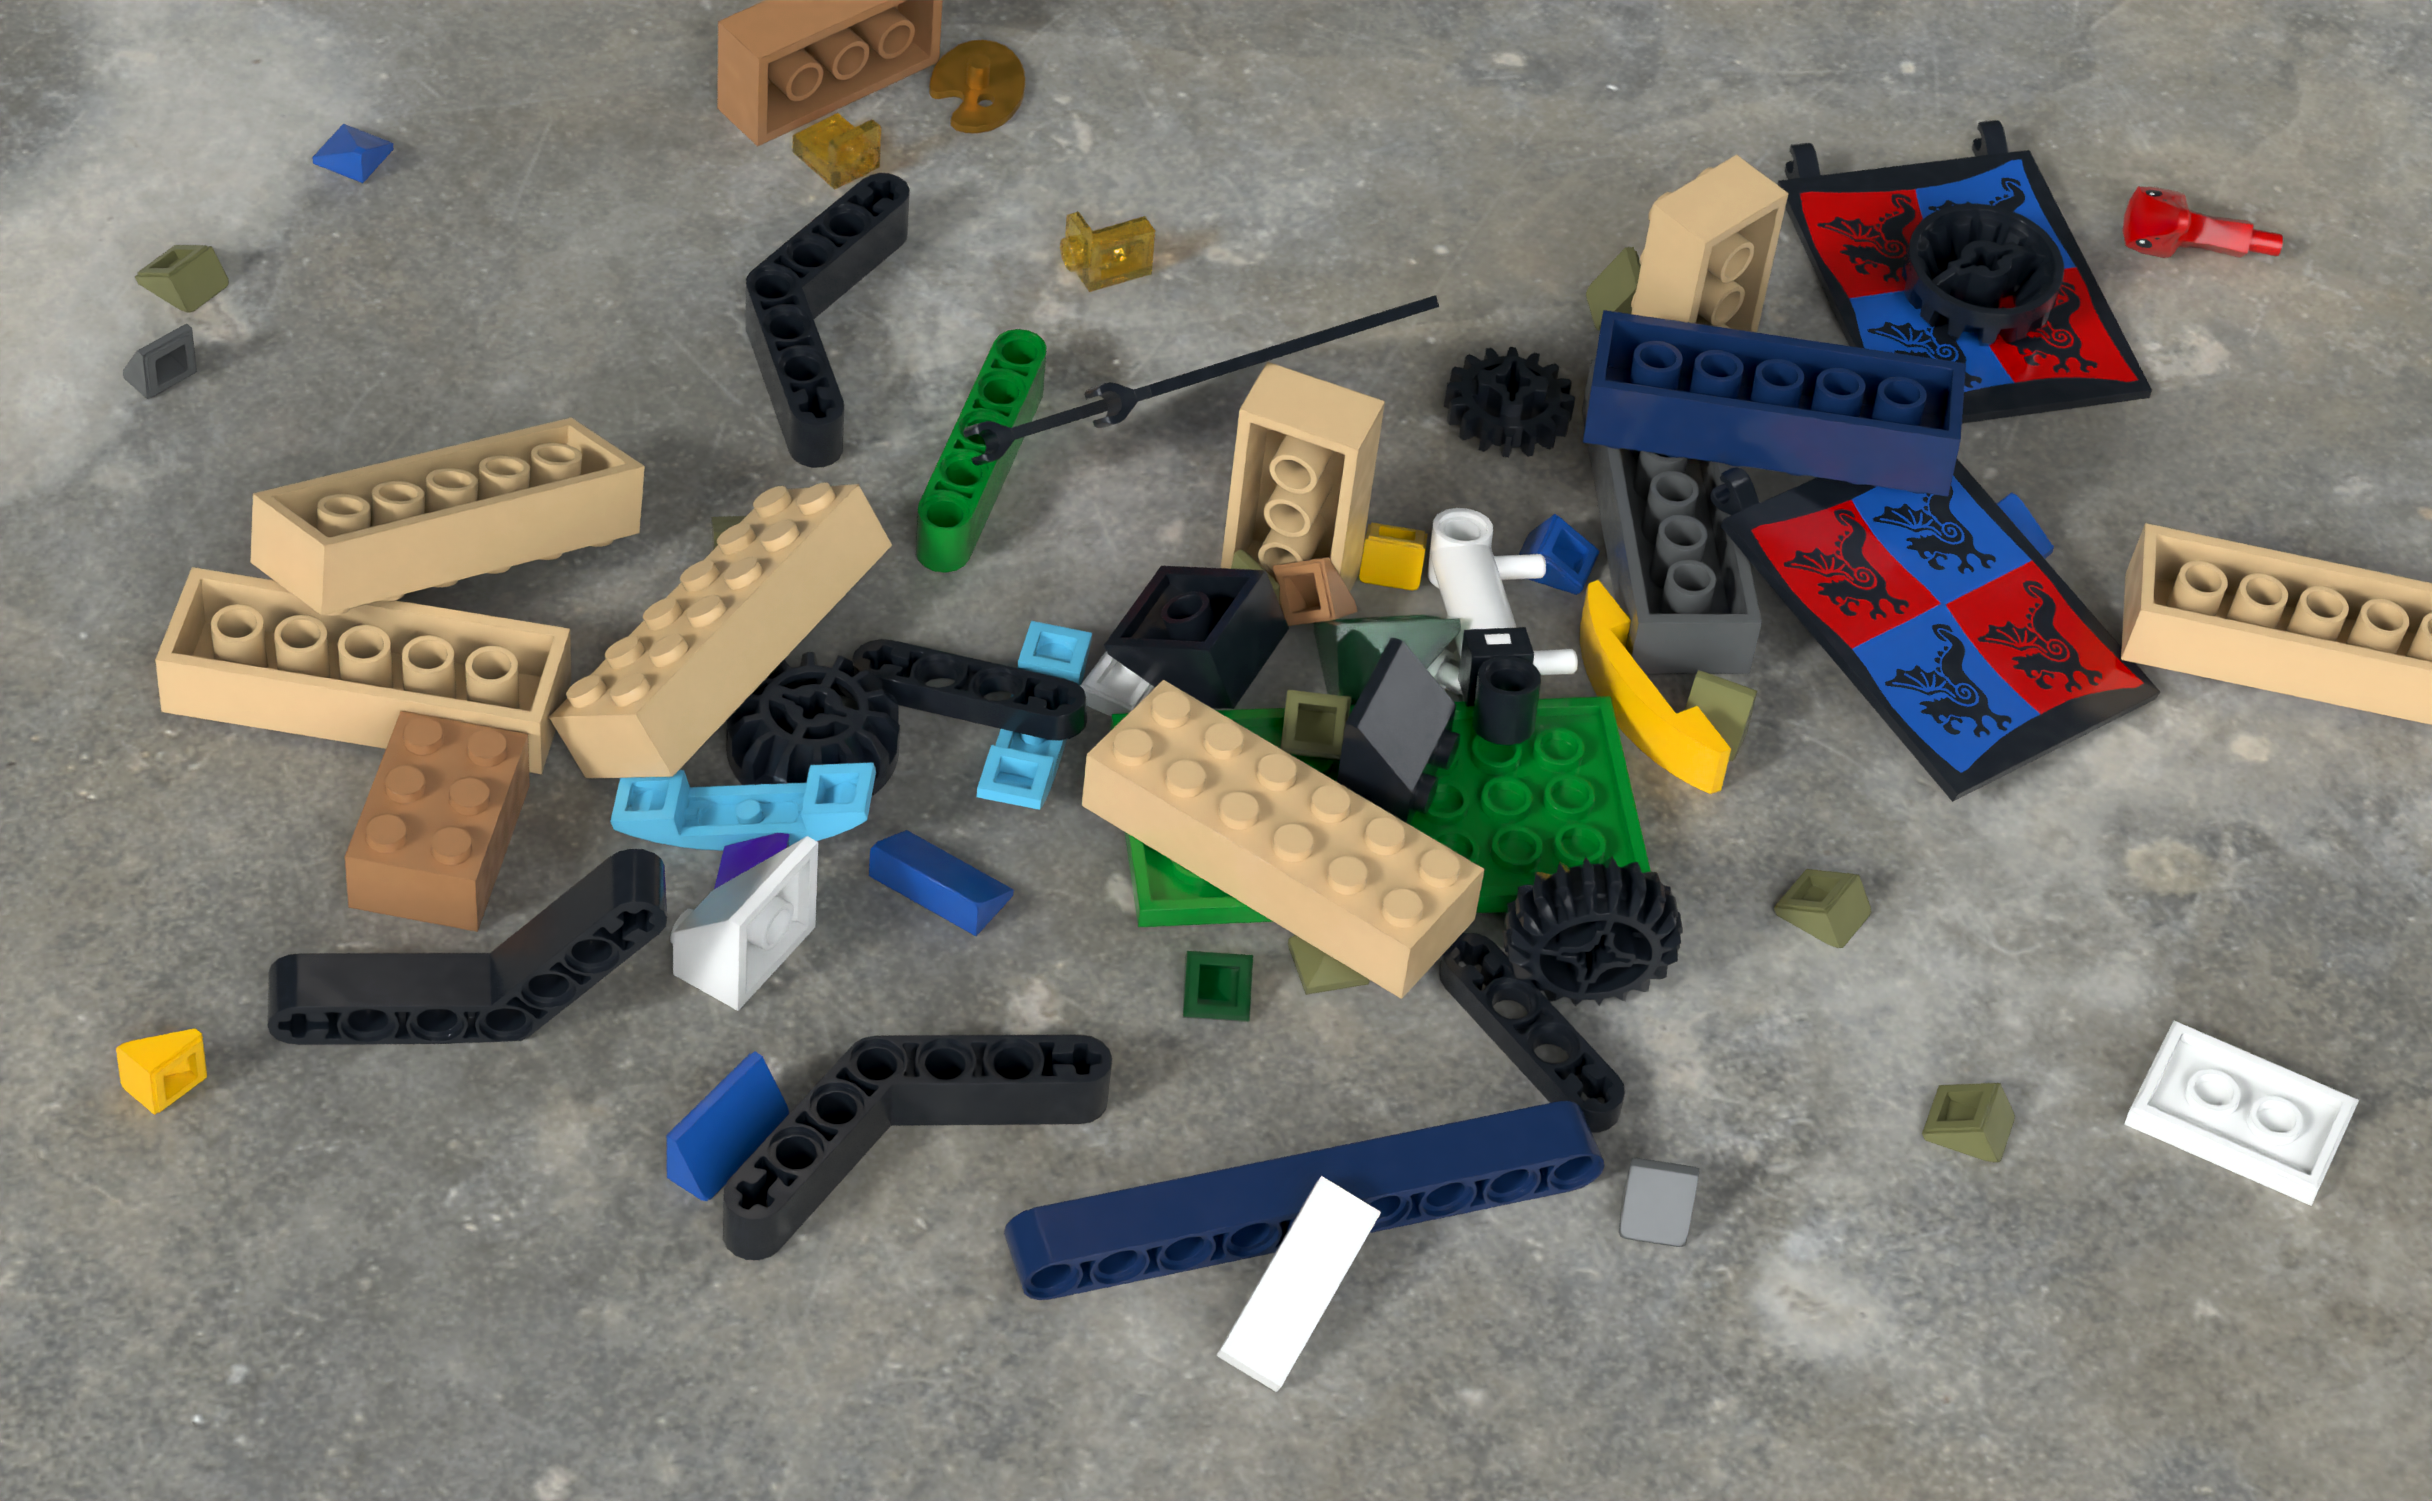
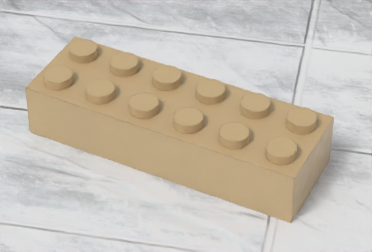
[250,417,645,616]
[549,483,892,778]
[2121,523,2432,725]
[155,567,571,774]
[1082,680,1484,999]

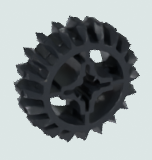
[1503,856,1683,1006]

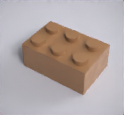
[345,711,530,932]

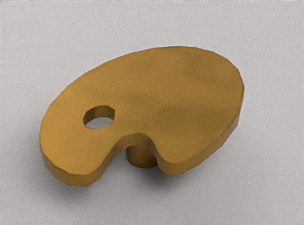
[929,40,1025,134]

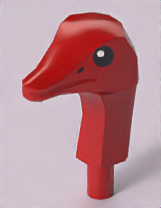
[2123,186,2283,258]

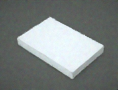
[2125,1020,2359,1206]

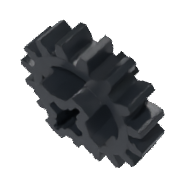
[1444,347,1575,457]

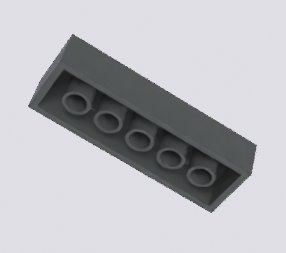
[1582,359,1762,674]

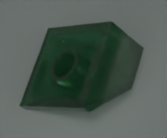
[1314,614,1461,705]

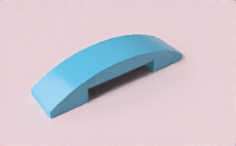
[977,621,1092,810]
[610,763,876,851]

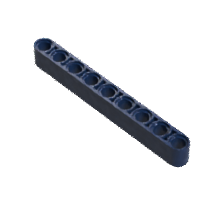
[1004,1101,1604,1300]

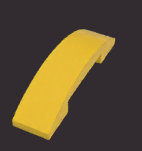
[1579,580,1731,794]

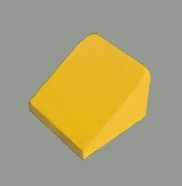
[1359,522,1428,591]
[116,1028,207,1115]

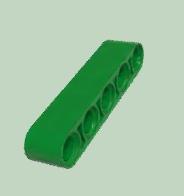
[916,329,1047,573]

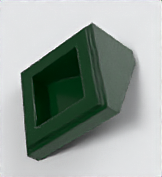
[1183,951,1253,1022]

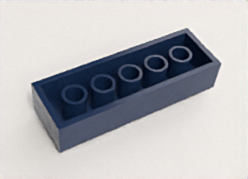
[1583,310,1966,497]

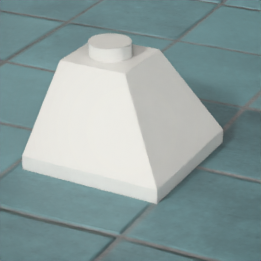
[670,836,818,1011]

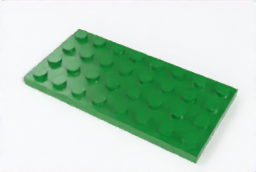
[1110,696,1651,927]

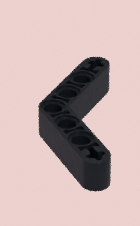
[745,173,910,468]
[267,849,667,1045]
[723,1035,1112,1260]

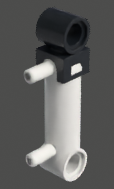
[1427,508,1578,745]

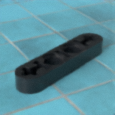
[852,639,1087,741]
[1439,933,1625,1133]

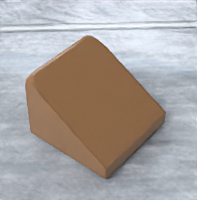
[1272,557,1358,626]

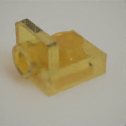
[792,113,881,190]
[1060,212,1155,292]

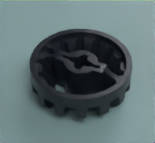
[1901,204,2064,346]
[726,652,900,796]

